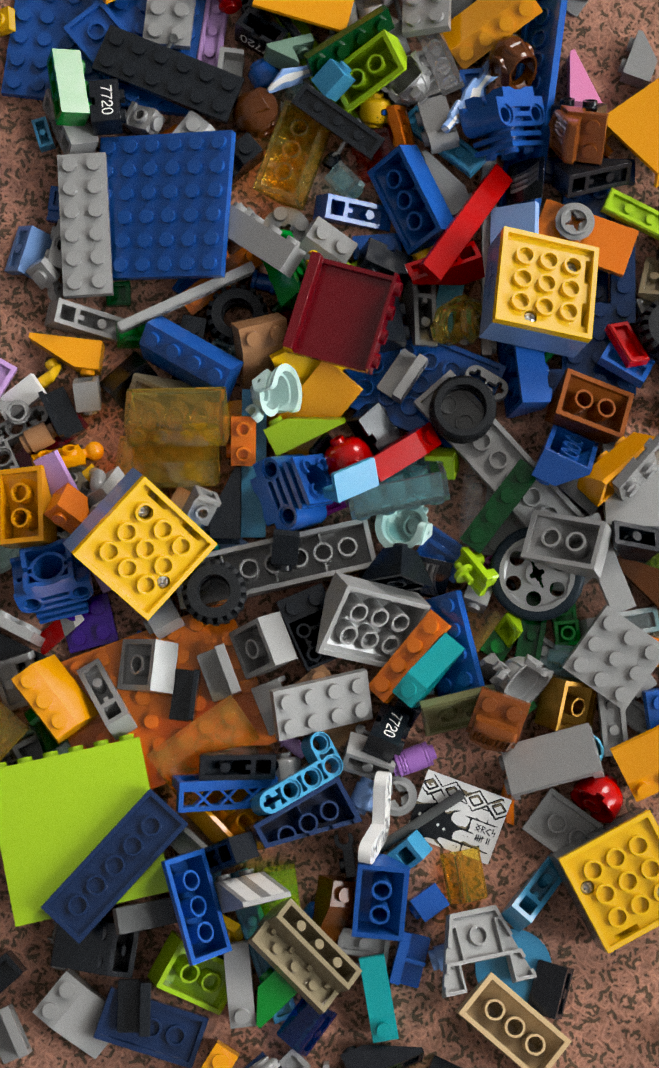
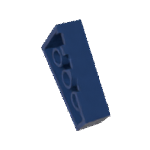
[244,776,362,850]

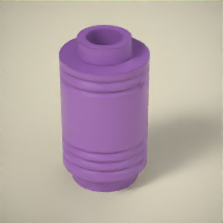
[392,741,437,777]

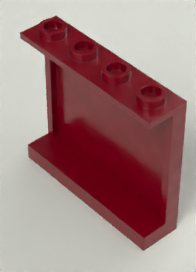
[282,251,403,375]

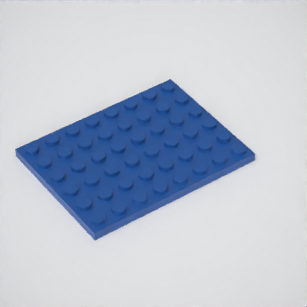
[1,0,206,117]

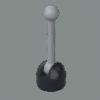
[321,118,362,173]

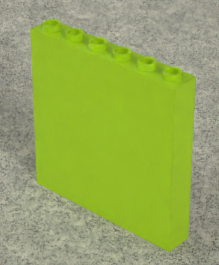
[0,734,169,927]

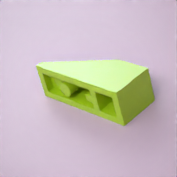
[263,416,346,456]

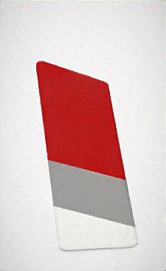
[40,614,84,655]

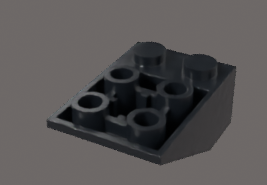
[272,583,337,672]
[50,918,140,978]

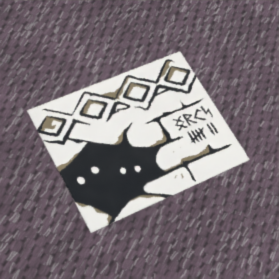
[409,769,512,865]

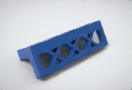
[172,774,278,813]

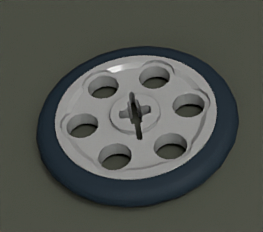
[489,527,585,621]

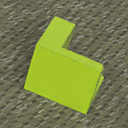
[424,447,460,480]

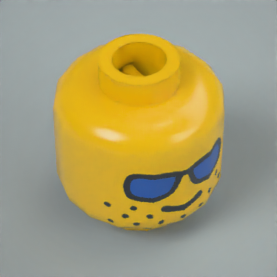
[359,91,392,128]

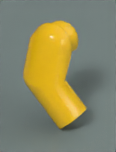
[37,358,62,388]

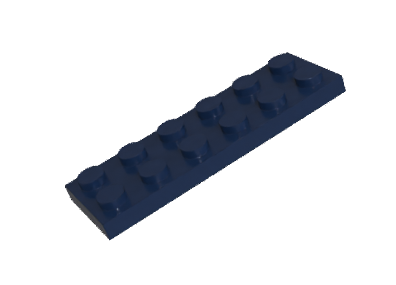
[41,789,188,944]

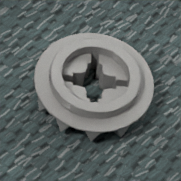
[555,203,595,242]
[390,776,417,816]

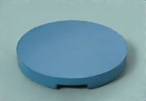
[474,928,552,1003]

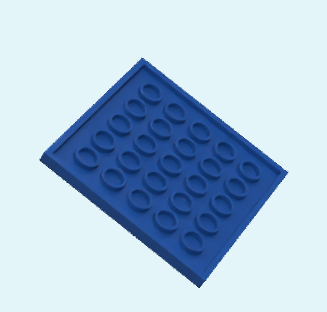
[99,130,236,281]

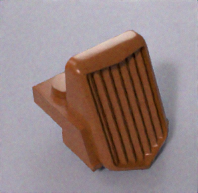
[548,105,609,165]
[466,686,531,752]

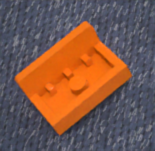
[226,413,256,466]

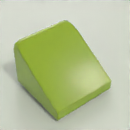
[494,612,523,648]

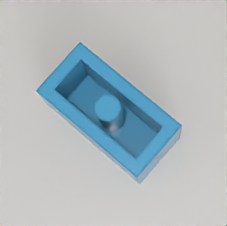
[31,116,56,153]

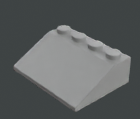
[316,572,431,667]

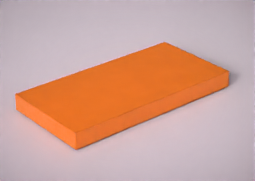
[539,199,639,278]

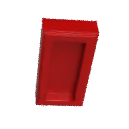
[604,321,650,368]

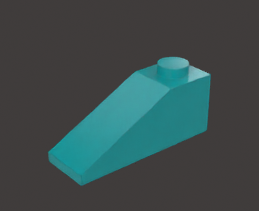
[392,633,465,708]
[359,953,399,1043]

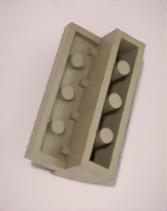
[247,898,362,1014]

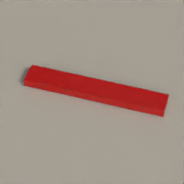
[419,163,513,283]

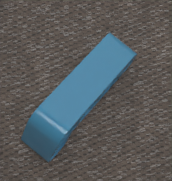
[251,731,343,816]

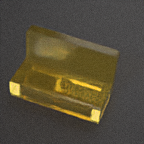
[467,607,504,653]
[440,847,488,905]

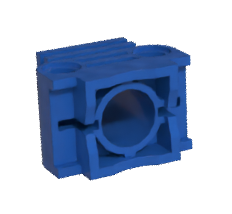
[459,86,545,161]
[250,453,335,531]
[10,538,94,624]

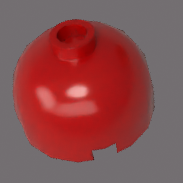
[324,435,374,476]
[570,774,623,823]

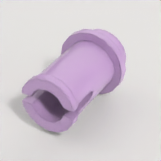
[278,737,304,759]

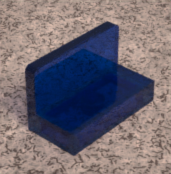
[277,998,337,1056]

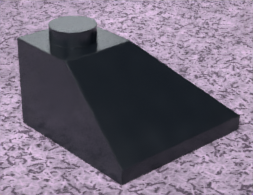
[361,543,432,591]

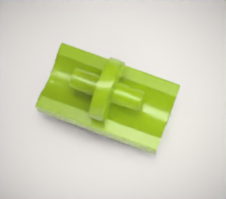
[453,546,499,597]

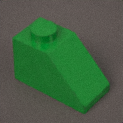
[256,967,297,1029]

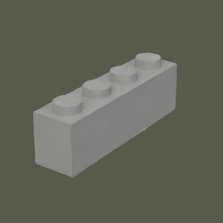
[228,201,306,278]

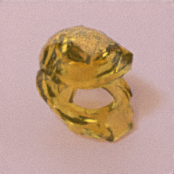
[430,295,482,346]

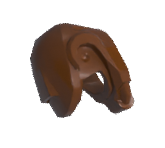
[488,35,537,89]
[233,87,289,138]

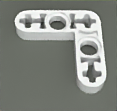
[358,771,392,865]

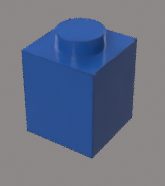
[408,882,450,922]

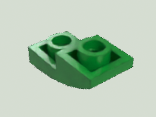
[551,604,581,647]

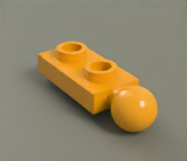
[31,441,104,468]

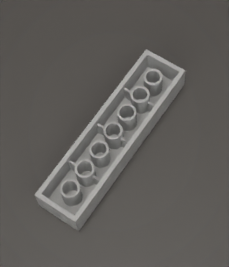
[176,517,376,612]

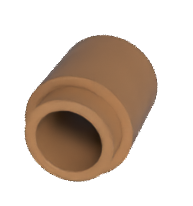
[19,421,58,454]

